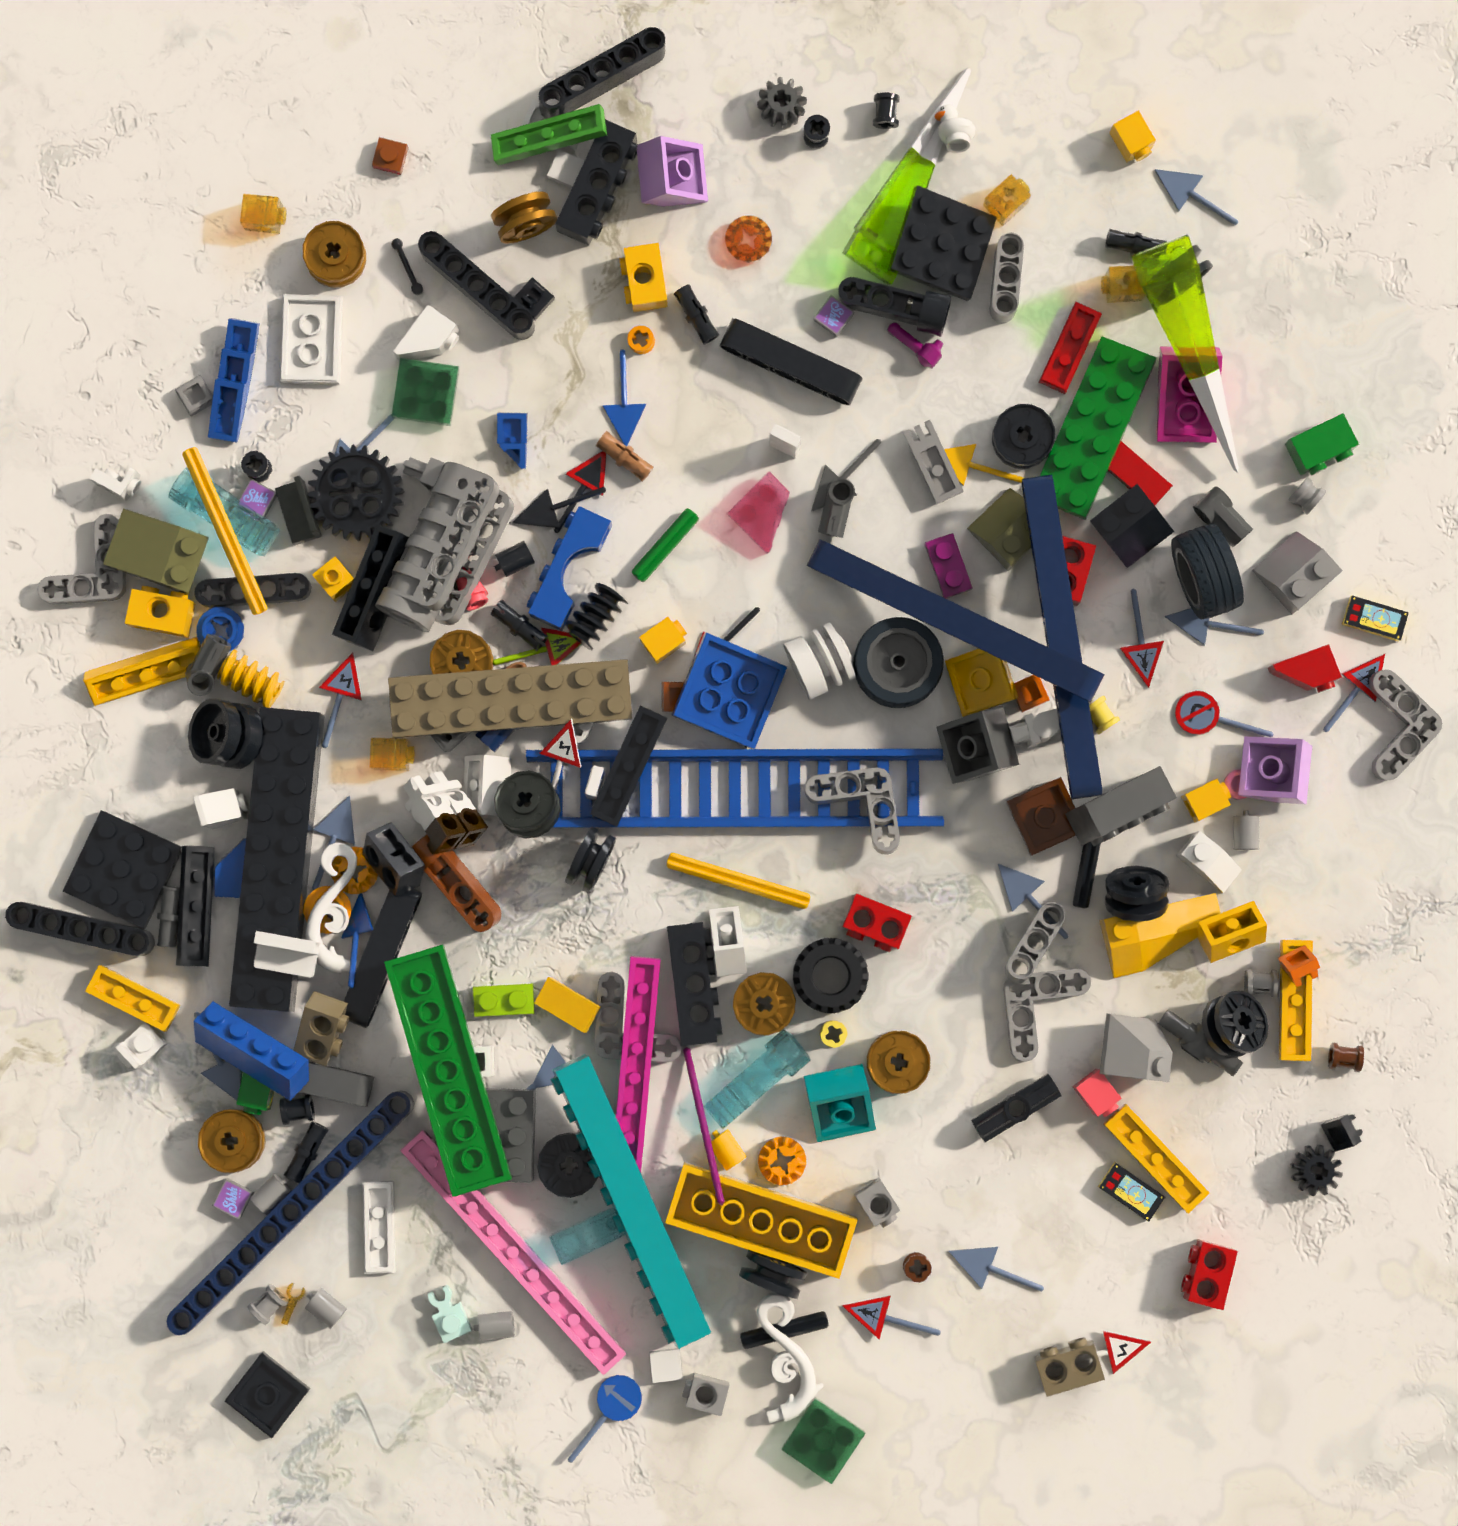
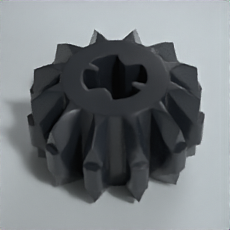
[1290,1144,1343,1196]

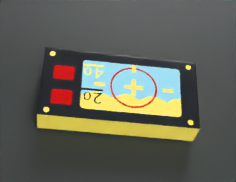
[1342,595,1409,642]
[1098,1162,1165,1222]

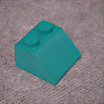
[804,1064,876,1142]

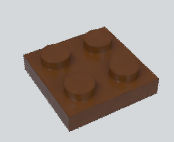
[1006,777,1076,856]

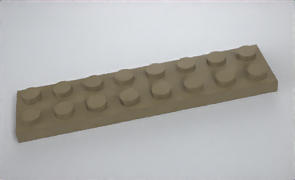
[388,659,632,738]

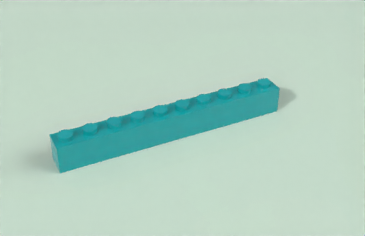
[550,1054,712,1349]

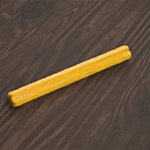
[666,853,810,909]

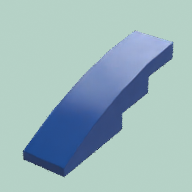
[208,318,260,443]

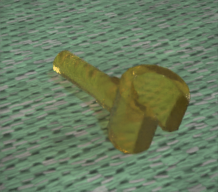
[281,1283,306,1325]

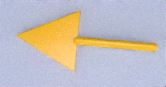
[944,444,1024,486]

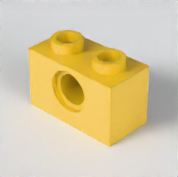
[619,243,668,312]
[125,586,196,638]
[1198,901,1267,963]

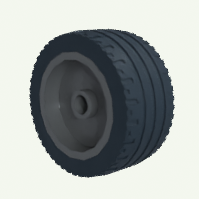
[1171,524,1244,620]
[853,617,944,708]

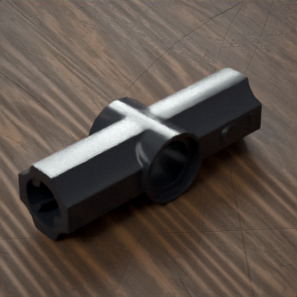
[971,1073,1062,1143]

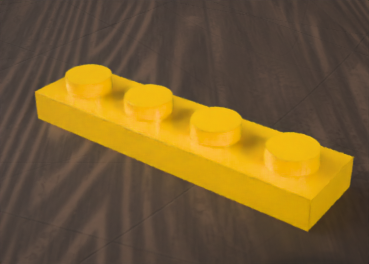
[1279,940,1313,1061]
[1103,1104,1210,1214]

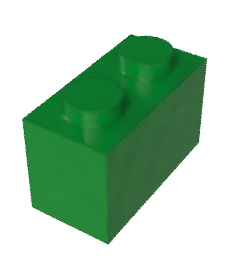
[1285,413,1359,476]

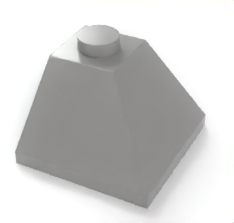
[1100,1013,1173,1082]

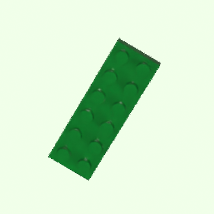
[1040,336,1156,520]

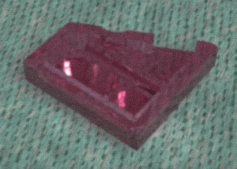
[726,471,790,554]

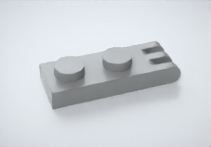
[903,420,964,504]

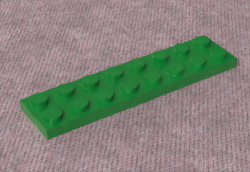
[384,944,512,1197]

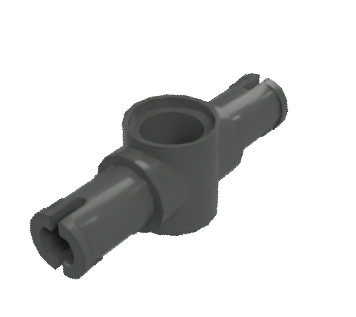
[1158,1009,1243,1076]

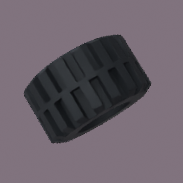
[793,938,869,1013]

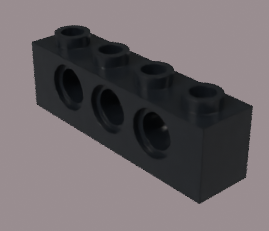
[555,119,639,246]
[332,524,409,651]
[667,922,723,1046]

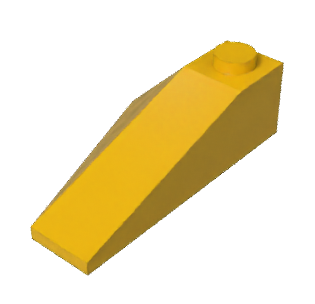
[1099,893,1221,978]

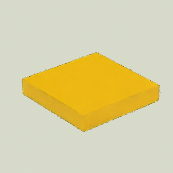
[945,649,1018,717]

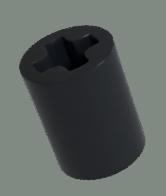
[494,541,535,577]

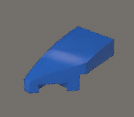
[497,412,528,469]
[215,838,246,898]

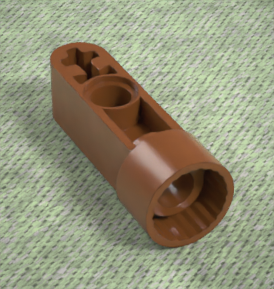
[412,834,502,932]

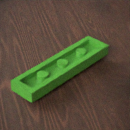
[491,104,607,166]

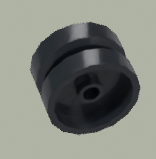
[188,699,263,769]

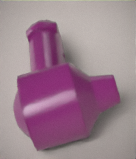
[887,322,944,369]

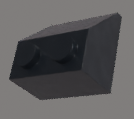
[1090,484,1175,568]

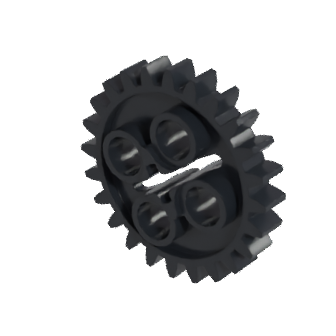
[307,444,405,542]

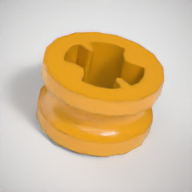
[627,325,655,354]

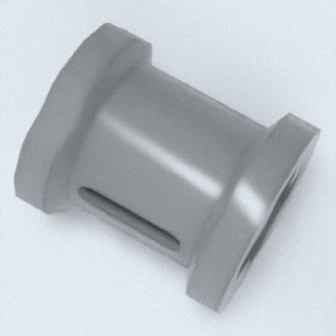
[1244,970,1278,997]
[247,1284,288,1325]

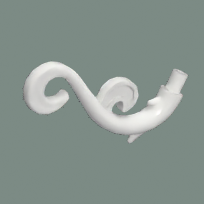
[305,843,358,974]
[757,1293,823,1424]

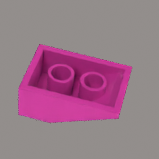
[1157,346,1223,443]

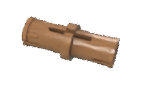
[596,431,654,482]

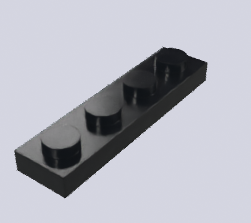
[590,705,668,827]
[176,845,215,967]

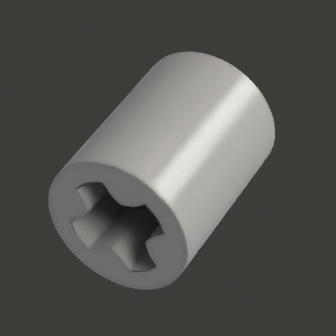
[1233,810,1259,850]
[250,1174,292,1215]
[305,1288,347,1329]
[474,1311,515,1341]

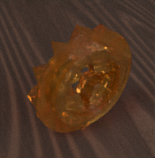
[725,215,772,263]

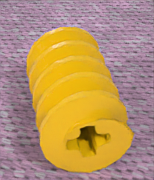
[217,649,285,708]

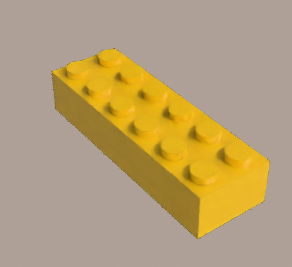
[665,1162,858,1279]

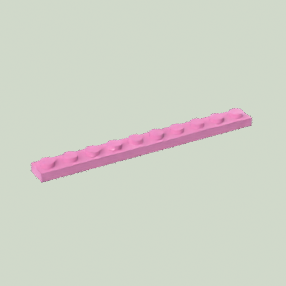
[400,1130,626,1375]

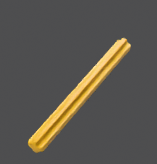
[182,447,267,615]

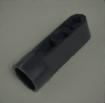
[838,277,952,337]

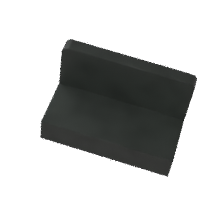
[275,475,322,546]

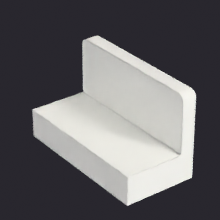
[463,755,511,816]
[254,931,320,978]

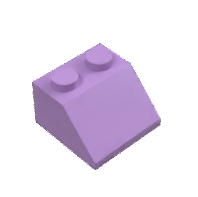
[637,136,708,207]
[1238,736,1312,804]

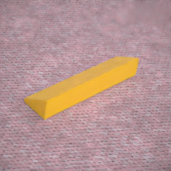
[83,637,201,706]

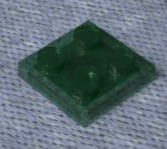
[391,358,460,426]
[781,1397,866,1484]

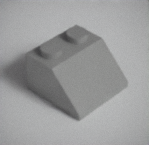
[1252,531,1343,615]

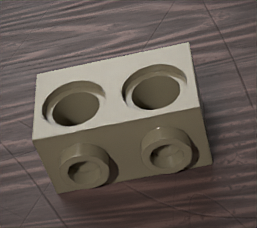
[294,991,349,1066]
[1035,1337,1105,1397]

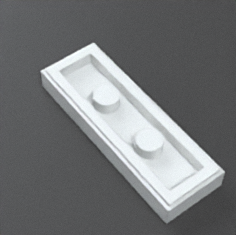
[362,1181,396,1274]

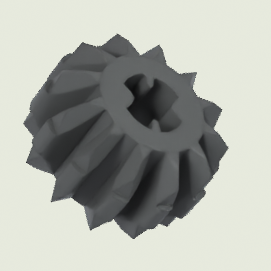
[757,77,807,129]

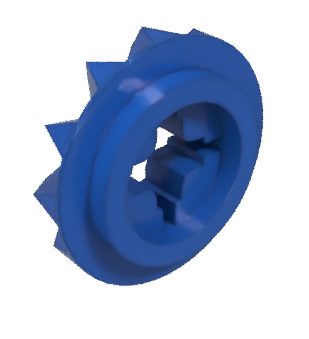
[196,607,244,652]

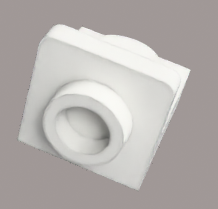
[90,468,141,501]
[115,1022,168,1069]

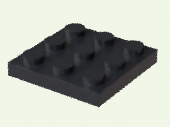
[888,185,997,301]
[63,810,182,929]

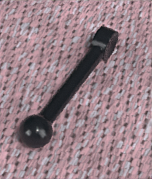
[391,238,423,295]

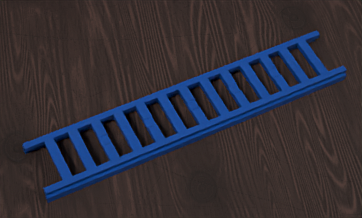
[526,749,944,828]

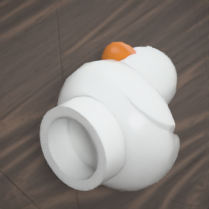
[934,104,976,153]

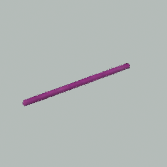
[683,1046,725,1206]

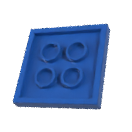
[671,632,787,749]

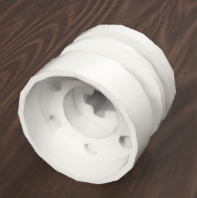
[783,623,856,700]

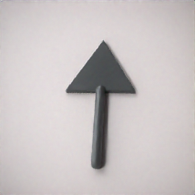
[811,439,881,512]

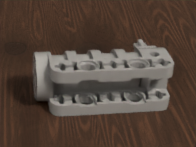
[375,457,514,632]

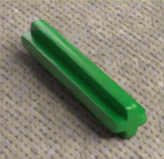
[632,508,699,582]

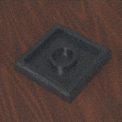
[225,1351,311,1438]

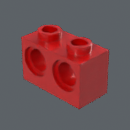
[1062,536,1096,606]
[842,893,912,952]
[1181,1239,1238,1310]

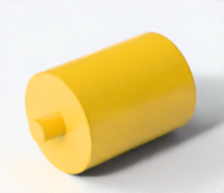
[711,1129,747,1171]

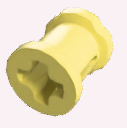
[1089,696,1120,735]
[820,1020,847,1048]

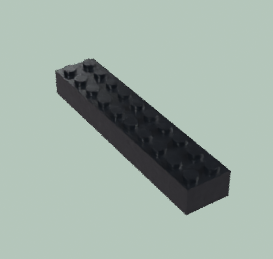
[229,707,325,1012]

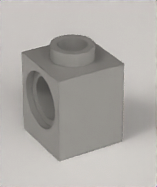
[854,1178,900,1228]
[682,1373,729,1416]

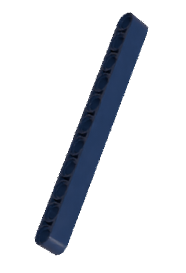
[1022,474,1102,800]
[806,539,1105,702]
[166,1091,414,1335]

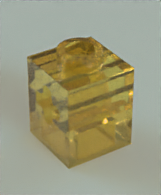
[983,174,1031,226]
[240,194,287,234]
[1101,265,1146,303]
[370,738,415,771]

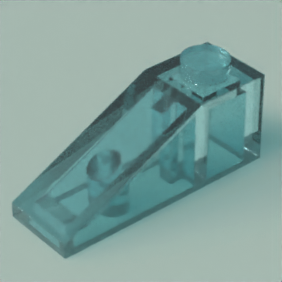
[549,1206,625,1265]

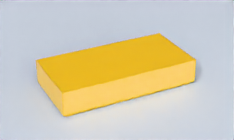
[534,977,601,1033]

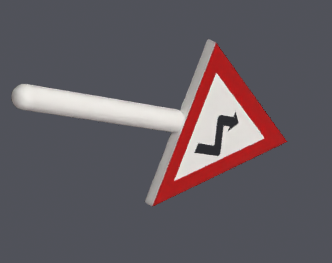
[539,719,581,790]
[1052,1330,1152,1374]

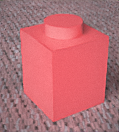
[1072,1069,1122,1117]

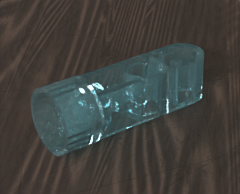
[168,467,280,556]
[703,1028,811,1129]

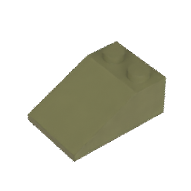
[103,509,209,595]

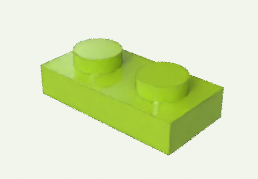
[473,984,535,1017]

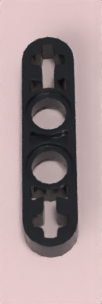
[194,573,312,608]

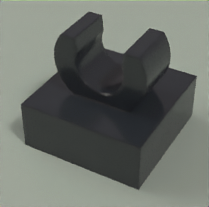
[514,277,555,321]
[1321,1114,1363,1152]

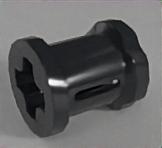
[873,92,900,129]
[804,115,830,149]
[241,451,273,482]
[279,1094,315,1125]

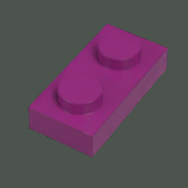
[924,533,973,599]

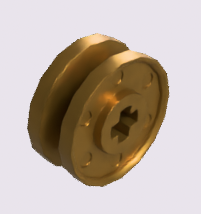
[491,191,557,244]
[303,221,366,288]
[430,630,494,674]
[733,972,796,1035]
[867,1031,930,1093]
[198,1109,265,1173]

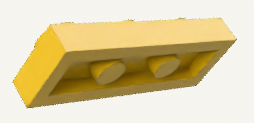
[85,965,181,1032]

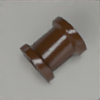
[1328,1042,1364,1072]
[903,1252,932,1283]

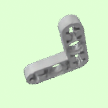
[37,514,126,604]
[1369,669,1442,781]
[805,768,900,855]
[1003,969,1091,1062]
[595,972,682,1062]

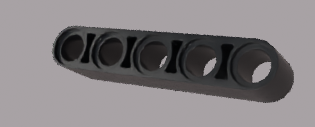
[539,27,665,119]
[418,231,535,340]
[719,318,863,406]
[344,889,423,1029]
[5,902,155,956]

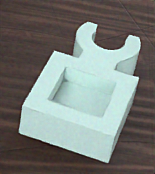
[428,1285,472,1343]

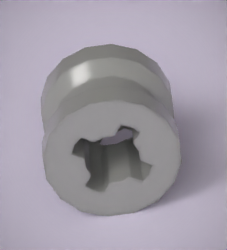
[1289,477,1326,515]

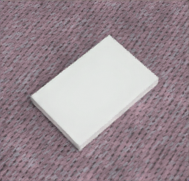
[280,294,343,384]

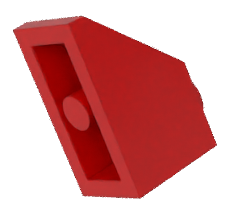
[1268,644,1342,693]

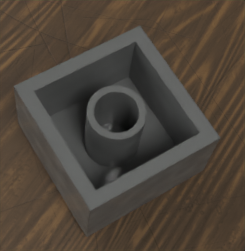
[936,707,1020,784]

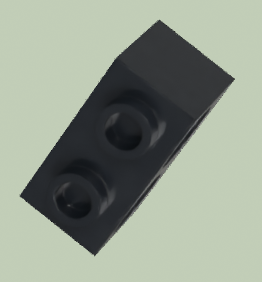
[362,822,425,897]

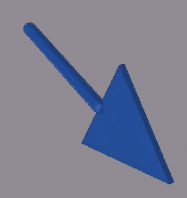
[603,349,646,446]
[341,893,373,988]

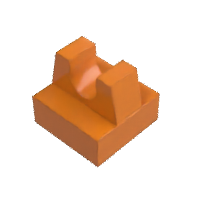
[1014,675,1050,713]
[1278,945,1320,987]

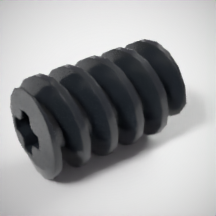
[565,583,628,651]

